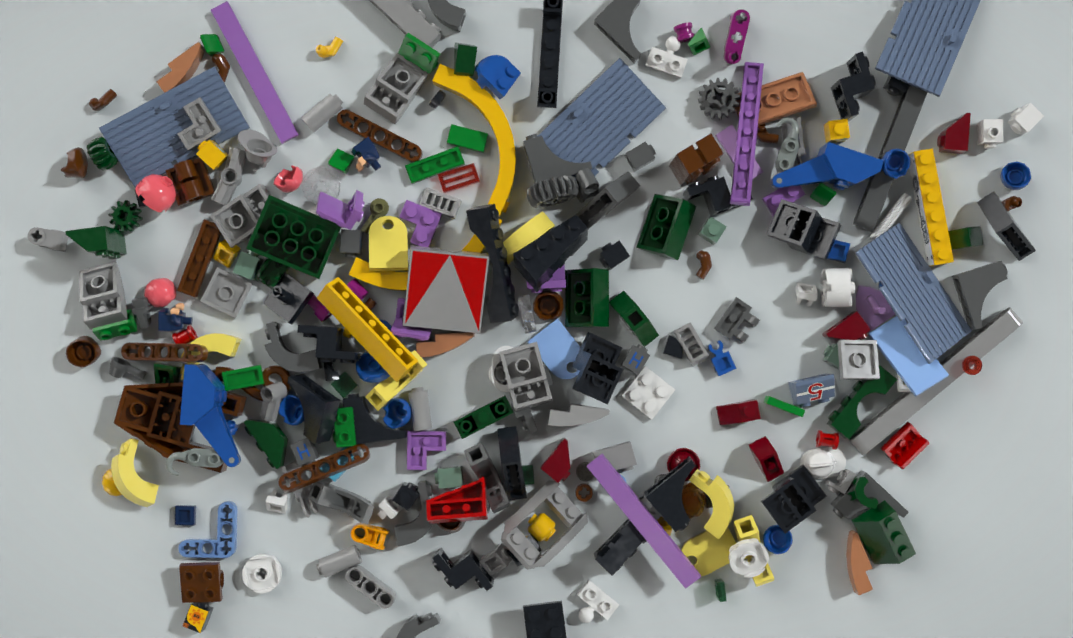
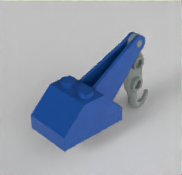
[771,118,884,190]
[166,364,241,476]

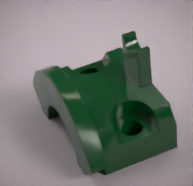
[255,258,290,290]
[847,475,878,509]

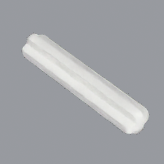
[870,193,912,240]

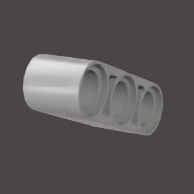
[345,565,396,609]

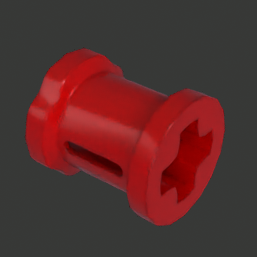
[172,325,198,349]
[816,430,839,450]

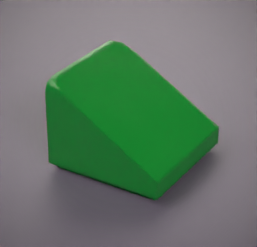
[688,28,710,55]
[200,34,224,57]
[328,148,355,174]
[810,182,836,206]

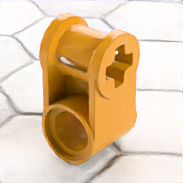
[351,523,390,550]

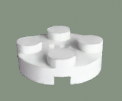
[729,538,769,578]
[242,554,282,594]

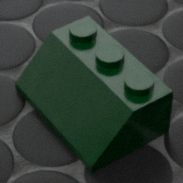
[636,194,697,260]
[65,226,127,259]
[565,268,609,327]
[852,500,916,564]

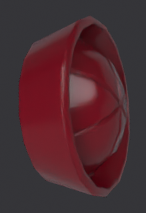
[667,448,701,481]

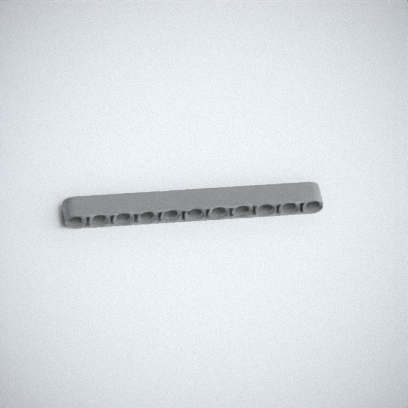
[849,307,1023,455]

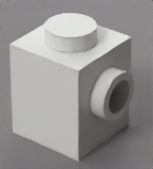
[1008,103,1044,135]
[977,119,1003,148]

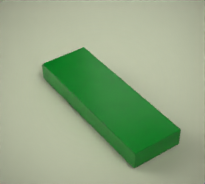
[405,146,465,184]

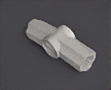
[211,147,246,206]

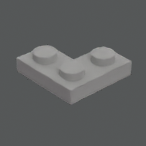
[177,97,222,150]

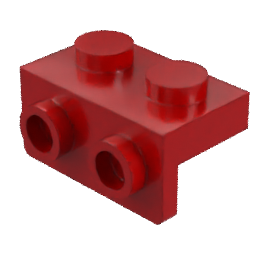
[880,421,929,469]

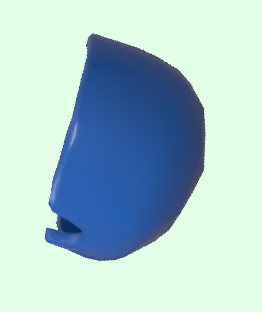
[881,149,910,179]
[1000,161,1031,190]
[278,395,304,426]
[383,398,411,429]
[763,525,793,554]

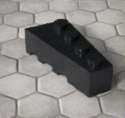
[513,215,588,292]

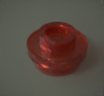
[962,356,982,375]

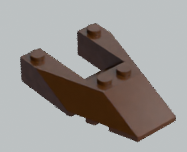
[114,382,247,473]

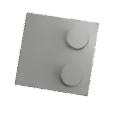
[200,267,253,318]
[837,340,880,380]

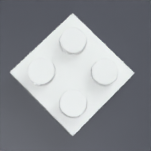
[622,366,675,420]

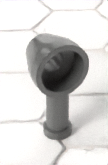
[109,357,146,380]

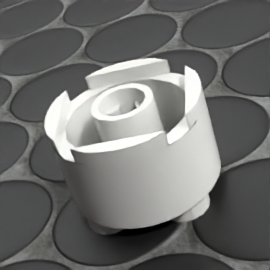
[820,268,855,307]

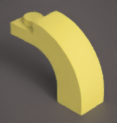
[503,211,555,265]
[180,333,241,380]
[365,350,427,411]
[111,438,159,507]
[689,469,734,539]
[734,515,774,587]

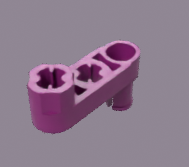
[724,9,750,64]
[307,278,368,322]

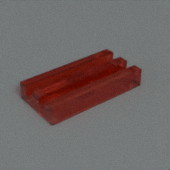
[438,163,480,193]

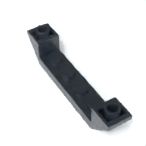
[537,0,563,108]

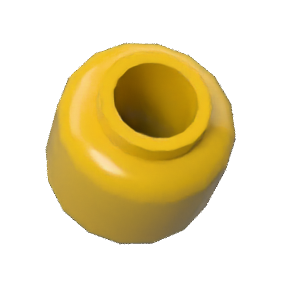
[527,513,556,542]

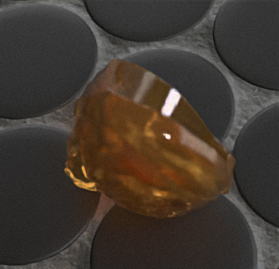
[682,482,706,519]

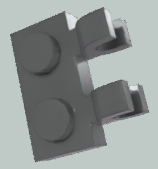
[714,297,760,343]

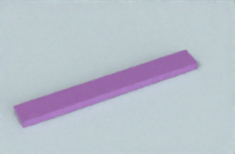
[211,1,299,144]
[730,62,764,206]
[586,454,701,589]

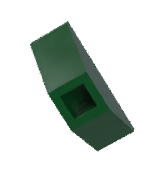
[609,291,659,347]
[454,395,514,439]
[244,419,288,469]

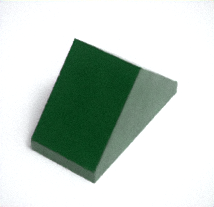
[454,42,477,77]
[948,226,983,250]
[153,363,181,384]

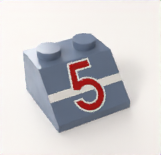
[788,374,835,408]

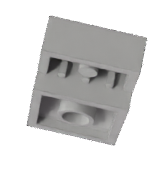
[364,53,429,125]
[210,184,270,248]
[79,262,127,330]
[499,342,553,411]
[548,403,610,426]

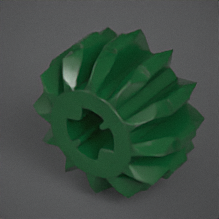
[87,136,118,171]
[108,200,143,233]

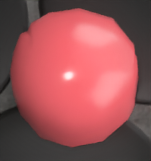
[273,165,303,193]
[144,278,176,308]

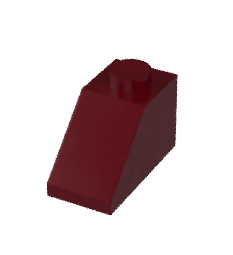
[937,113,971,154]
[822,311,871,340]
[716,399,761,425]
[749,436,784,482]
[540,437,571,483]

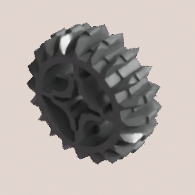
[527,175,579,208]

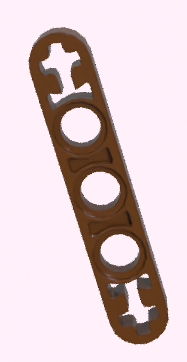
[337,110,423,162]
[121,342,208,362]
[278,444,370,493]

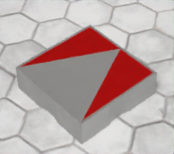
[403,245,489,333]

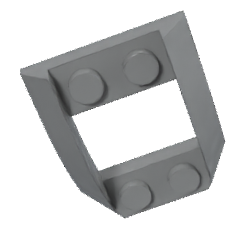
[501,480,588,570]

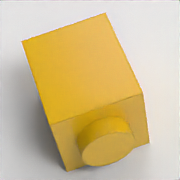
[823,119,850,143]
[196,140,228,170]

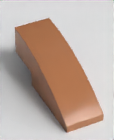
[157,42,205,93]
[416,332,475,358]
[846,530,873,595]

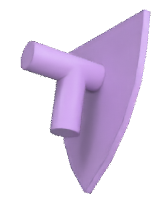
[856,286,895,333]

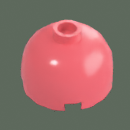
[135,174,176,212]

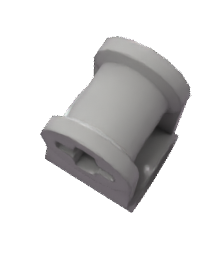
[28,227,69,252]

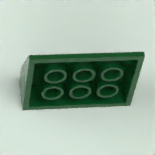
[246,195,341,279]

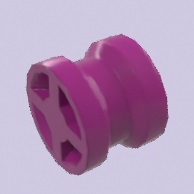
[673,22,695,43]

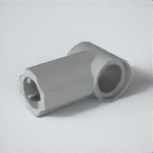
[260,382,287,421]

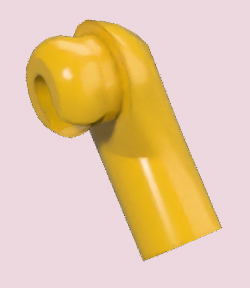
[316,36,343,58]

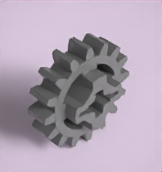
[698,78,740,120]

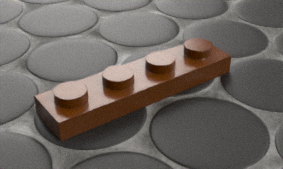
[177,219,221,298]

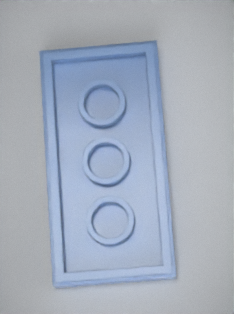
[868,316,949,397]

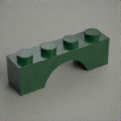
[827,365,898,439]

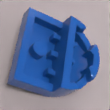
[475,55,521,99]

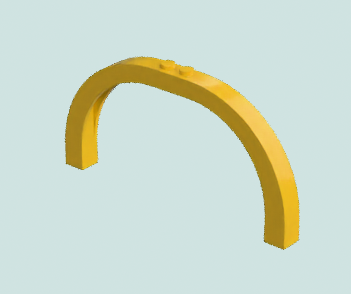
[349,64,516,291]

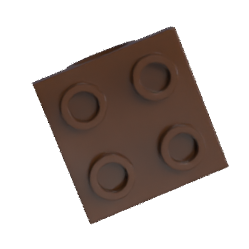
[165,158,215,207]
[179,562,224,603]

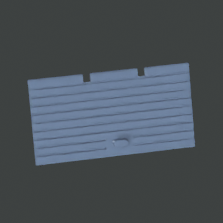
[875,0,981,97]
[537,58,666,180]
[99,66,250,188]
[855,222,972,364]

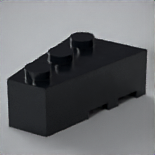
[594,518,647,576]

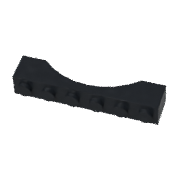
[466,204,519,323]

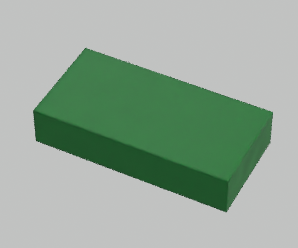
[447,124,488,153]
[222,365,265,391]
[763,396,805,417]

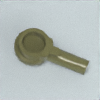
[360,198,389,234]

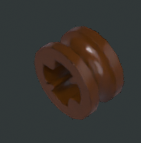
[575,483,593,502]

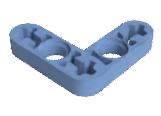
[178,501,237,558]

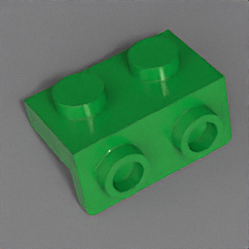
[398,33,441,74]
[93,308,137,341]
[333,407,356,447]

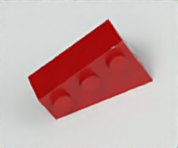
[426,477,488,524]

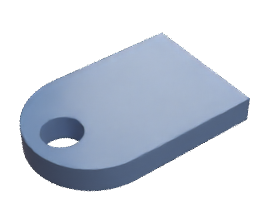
[528,318,581,379]

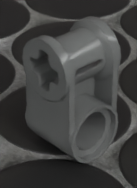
[575,168,599,203]

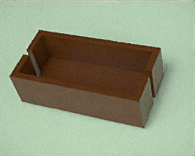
[669,134,724,185]

